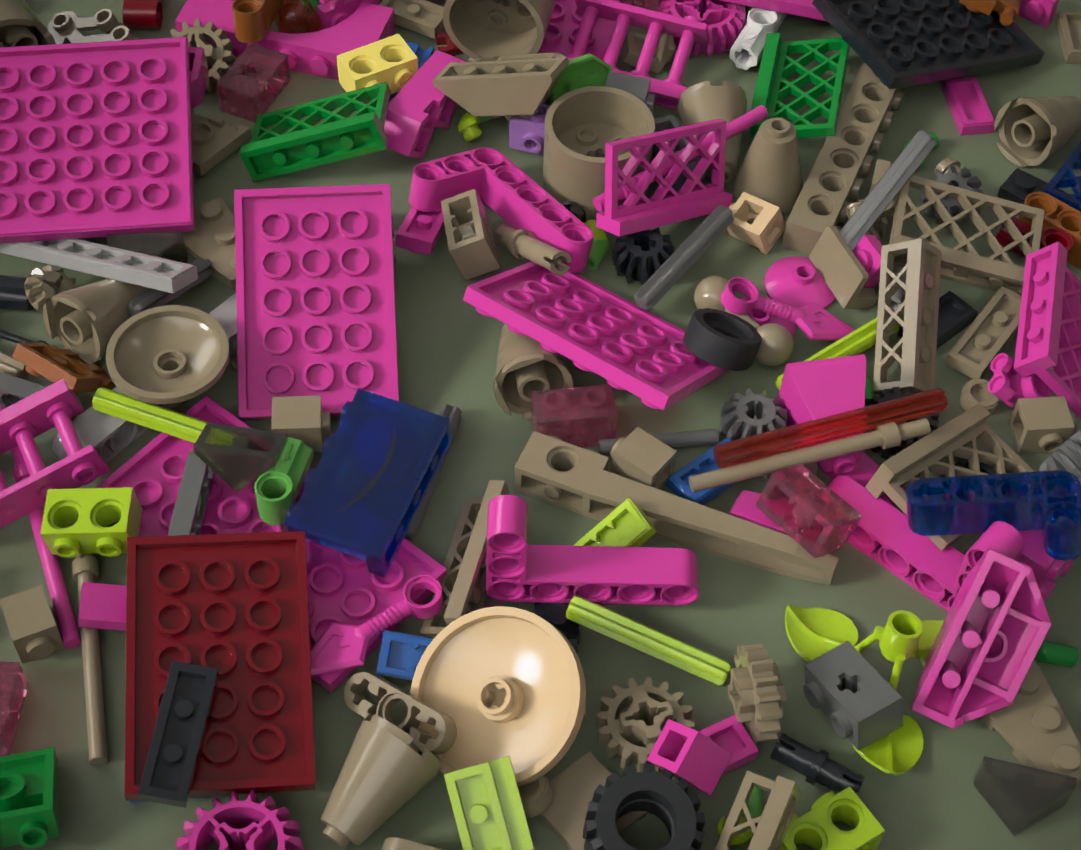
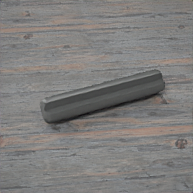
[127,257,214,317]

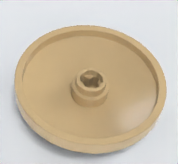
[410,606,586,787]

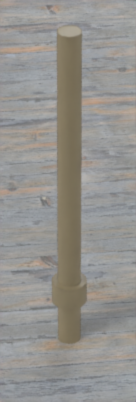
[689,418,931,493]
[72,554,108,766]

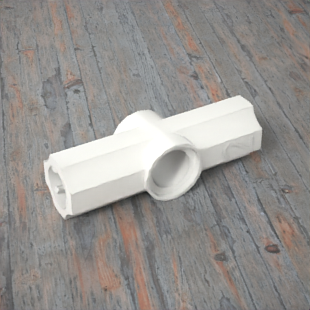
[729,8,787,70]

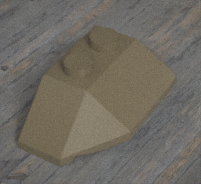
[432,52,569,118]

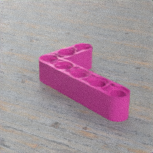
[409,147,594,273]
[811,475,1025,612]
[486,495,699,605]

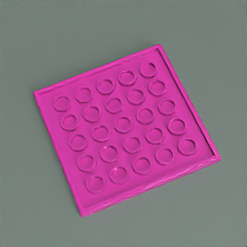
[0,37,195,244]

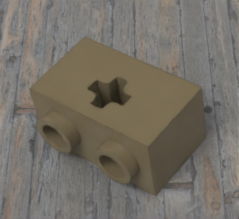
[441,189,500,281]

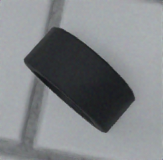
[683,308,762,371]

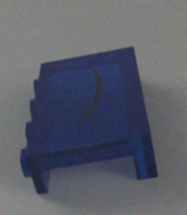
[285,388,453,578]

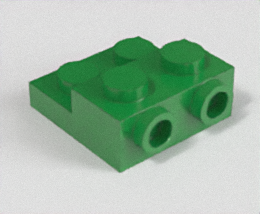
[0,747,61,849]

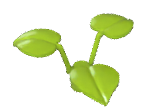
[785,604,944,775]

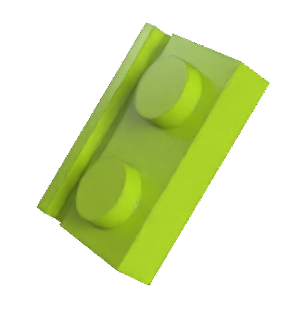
[444,755,534,850]

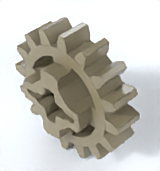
[170,19,236,93]
[728,642,787,743]
[596,676,695,772]

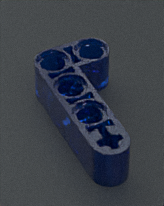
[905,470,1081,561]

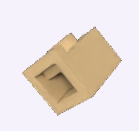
[727,192,786,255]

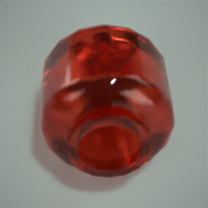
[275,0,321,34]

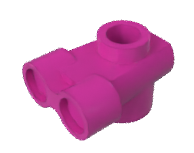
[988,353,1051,408]

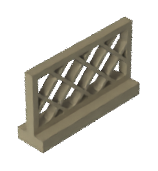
[889,175,1045,296]
[865,402,1042,551]

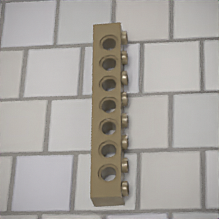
[782,62,909,255]

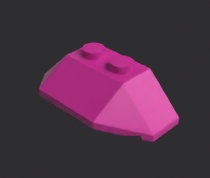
[911,548,1051,729]

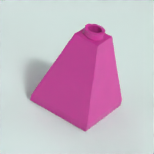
[778,354,867,475]

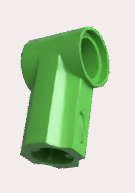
[254,437,314,526]

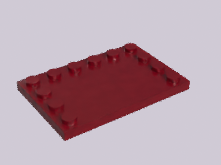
[124,531,316,801]

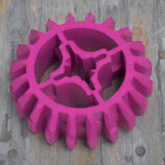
[658,0,747,58]
[175,790,304,850]

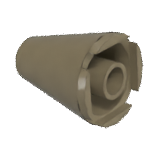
[677,80,747,183]
[994,96,1081,167]
[732,118,803,216]
[43,278,151,365]
[494,324,574,420]
[320,713,443,849]

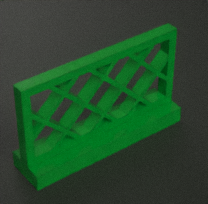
[749,32,850,141]
[239,82,391,182]

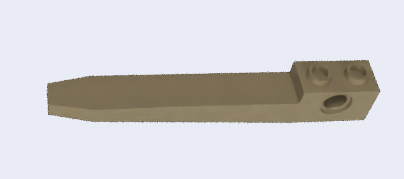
[514,431,839,585]

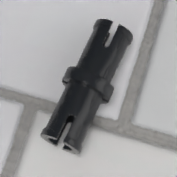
[770,733,865,793]

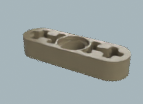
[344,672,457,755]

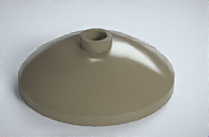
[106,305,230,404]

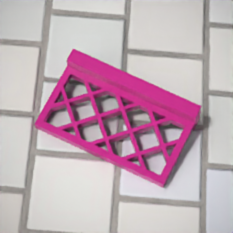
[596,119,732,237]
[1014,241,1081,418]

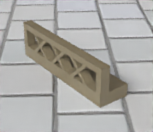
[873,238,942,398]
[420,480,511,639]
[715,770,801,850]

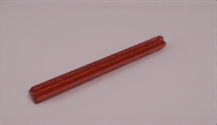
[713,388,948,468]

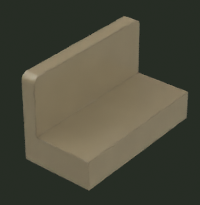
[809,226,879,309]

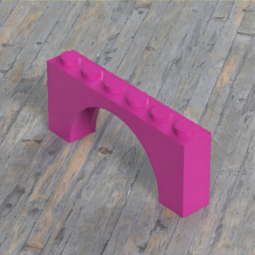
[175,0,395,80]

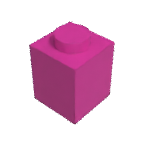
[647,719,732,796]

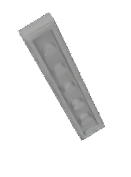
[0,239,198,294]

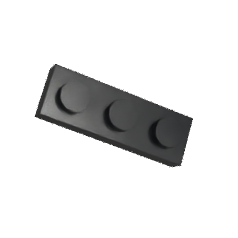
[138,661,219,808]

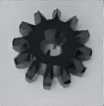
[612,227,675,285]

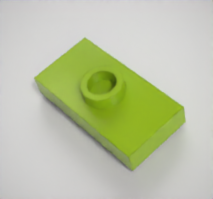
[573,497,657,547]

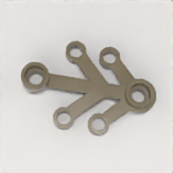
[48,8,134,44]

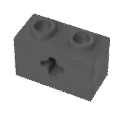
[803,641,903,751]

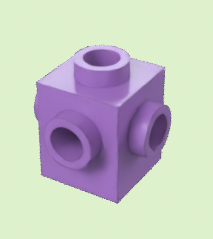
[509,104,550,156]

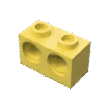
[336,33,418,104]

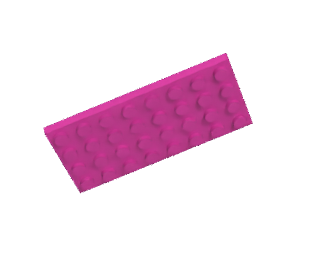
[96,396,447,693]

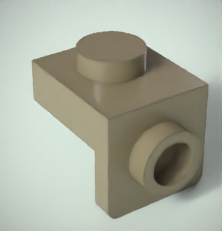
[622,30,676,74]

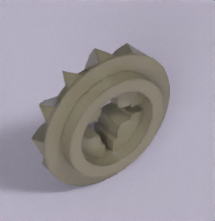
[25,265,76,314]

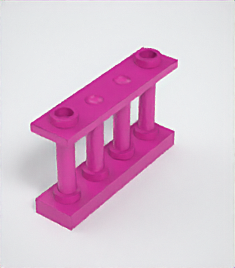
[566,0,709,111]
[0,378,110,529]

